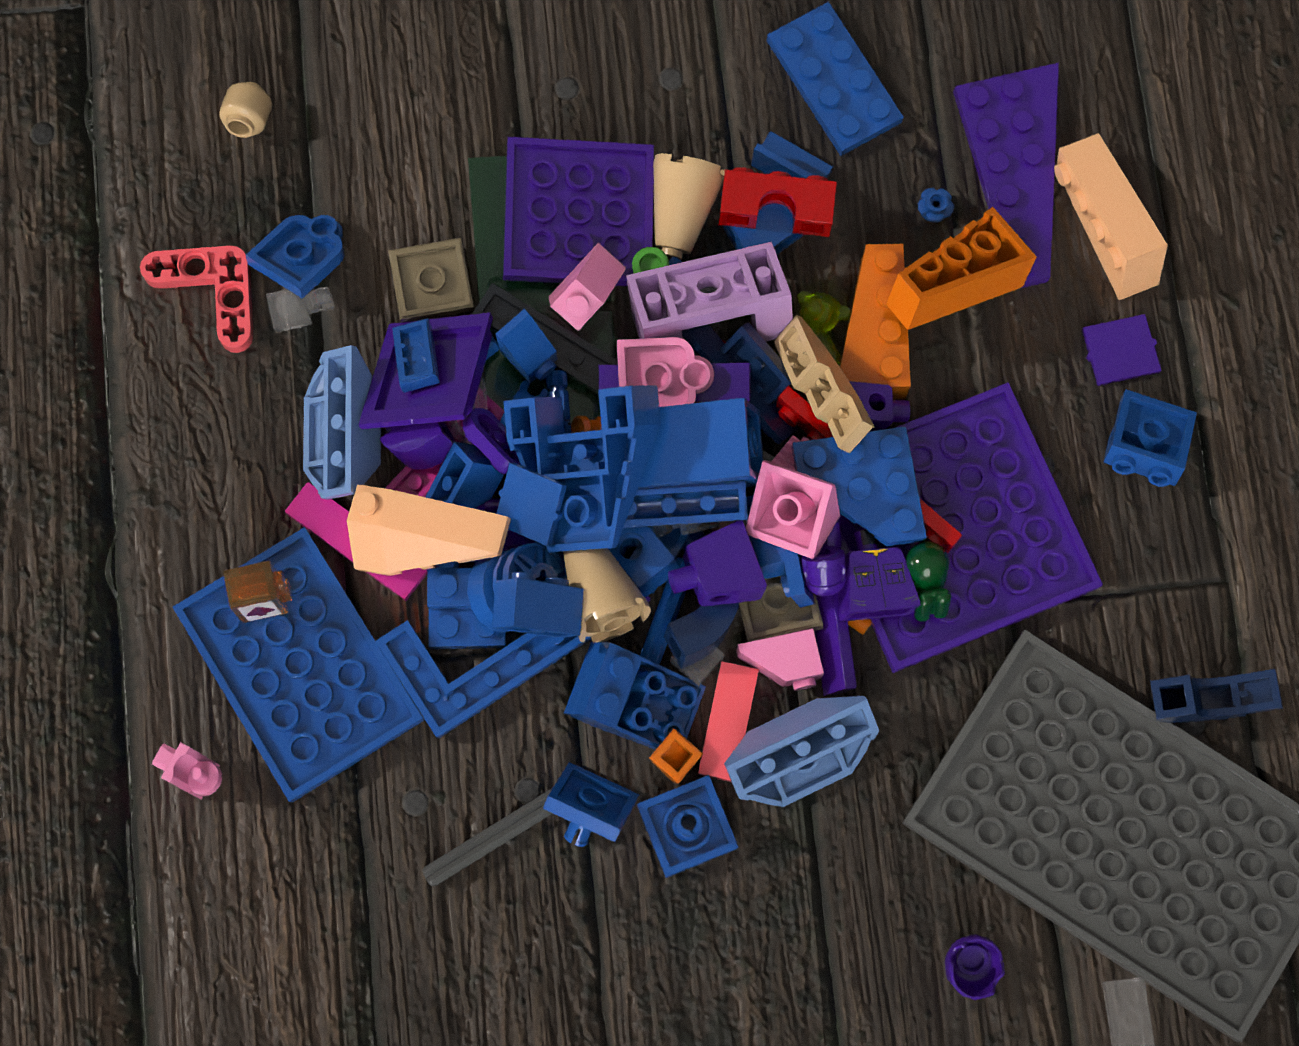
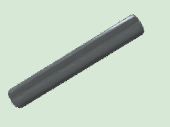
[422,790,553,886]

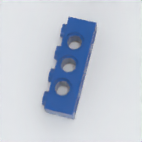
[608,526,679,598]

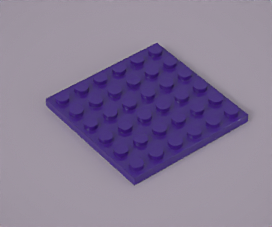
[838,382,1103,673]

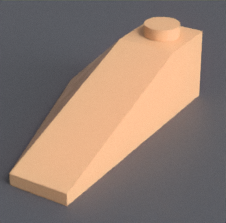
[347,484,511,576]

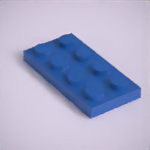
[767,2,904,156]

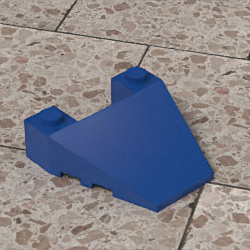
[503,385,661,552]

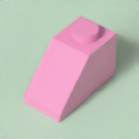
[549,242,626,331]
[736,629,824,691]

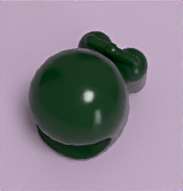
[906,541,952,622]

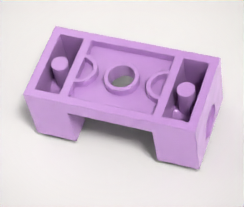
[626,242,793,341]

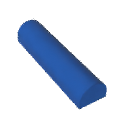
[624,481,748,528]

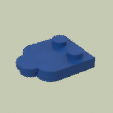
[245,215,344,299]

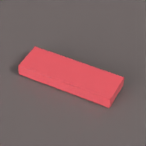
[698,661,759,782]

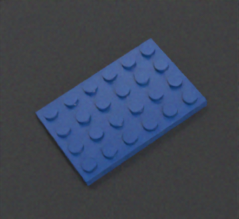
[172,527,424,803]

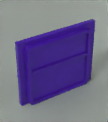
[358,312,493,429]

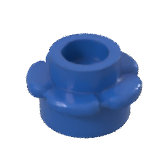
[918,188,954,223]

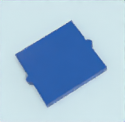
[496,463,567,546]

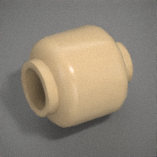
[219,82,272,138]

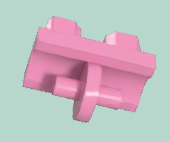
[152,742,222,800]

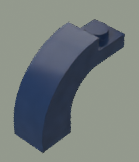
[663,529,739,669]
[1150,669,1284,723]

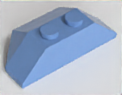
[303,345,381,500]
[724,696,879,807]

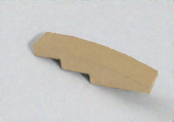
[773,315,874,453]

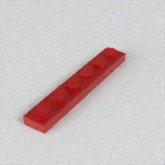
[776,386,962,554]

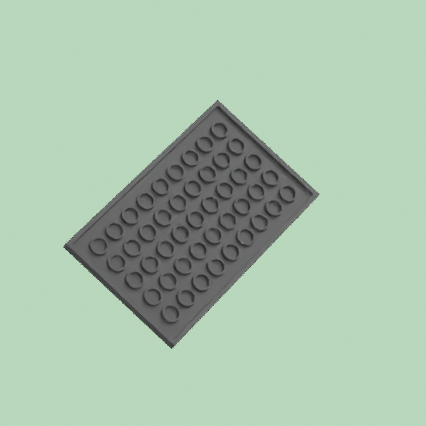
[902,630,1299,1042]

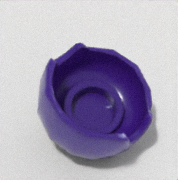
[944,934,1005,1000]

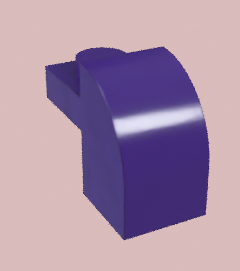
[380,421,456,470]

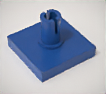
[543,762,639,847]

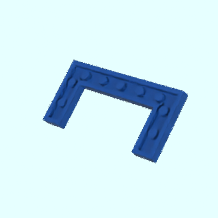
[375,551,591,739]

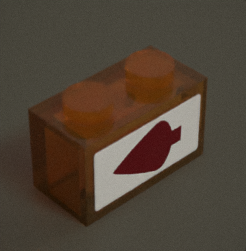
[223,560,292,623]

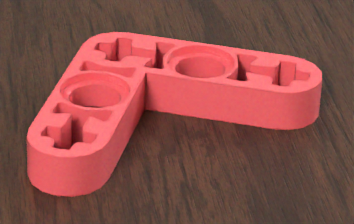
[140,246,253,353]

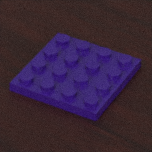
[503,137,654,286]

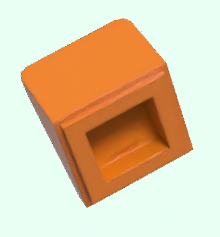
[649,729,703,784]

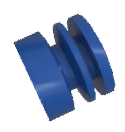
[467,542,567,633]

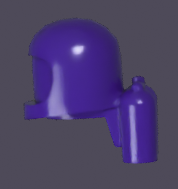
[802,519,847,596]

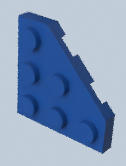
[791,426,927,546]

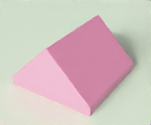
[746,460,840,559]

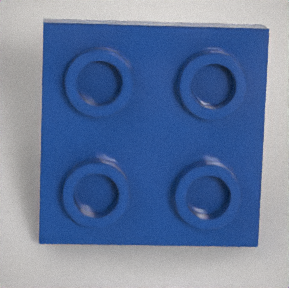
[637,775,739,878]

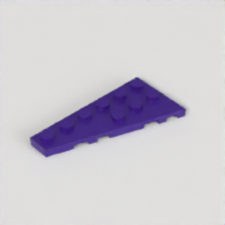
[953,63,1059,289]

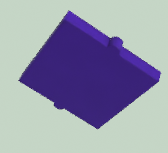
[1082,314,1161,386]

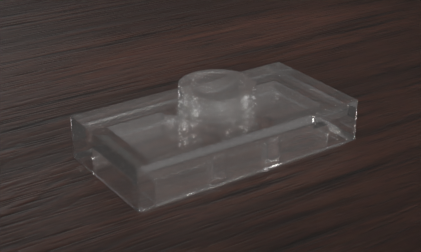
[1102,978,1155,1046]

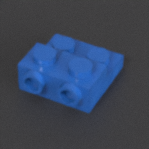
[1103,389,1197,487]
[427,561,506,649]

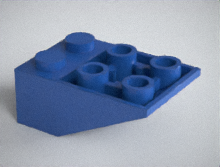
[564,642,706,750]

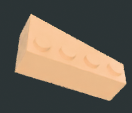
[1054,133,1168,301]

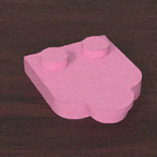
[617,337,714,407]

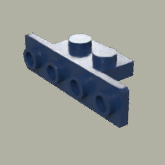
[682,322,798,444]

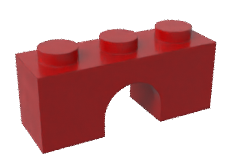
[719,167,837,237]

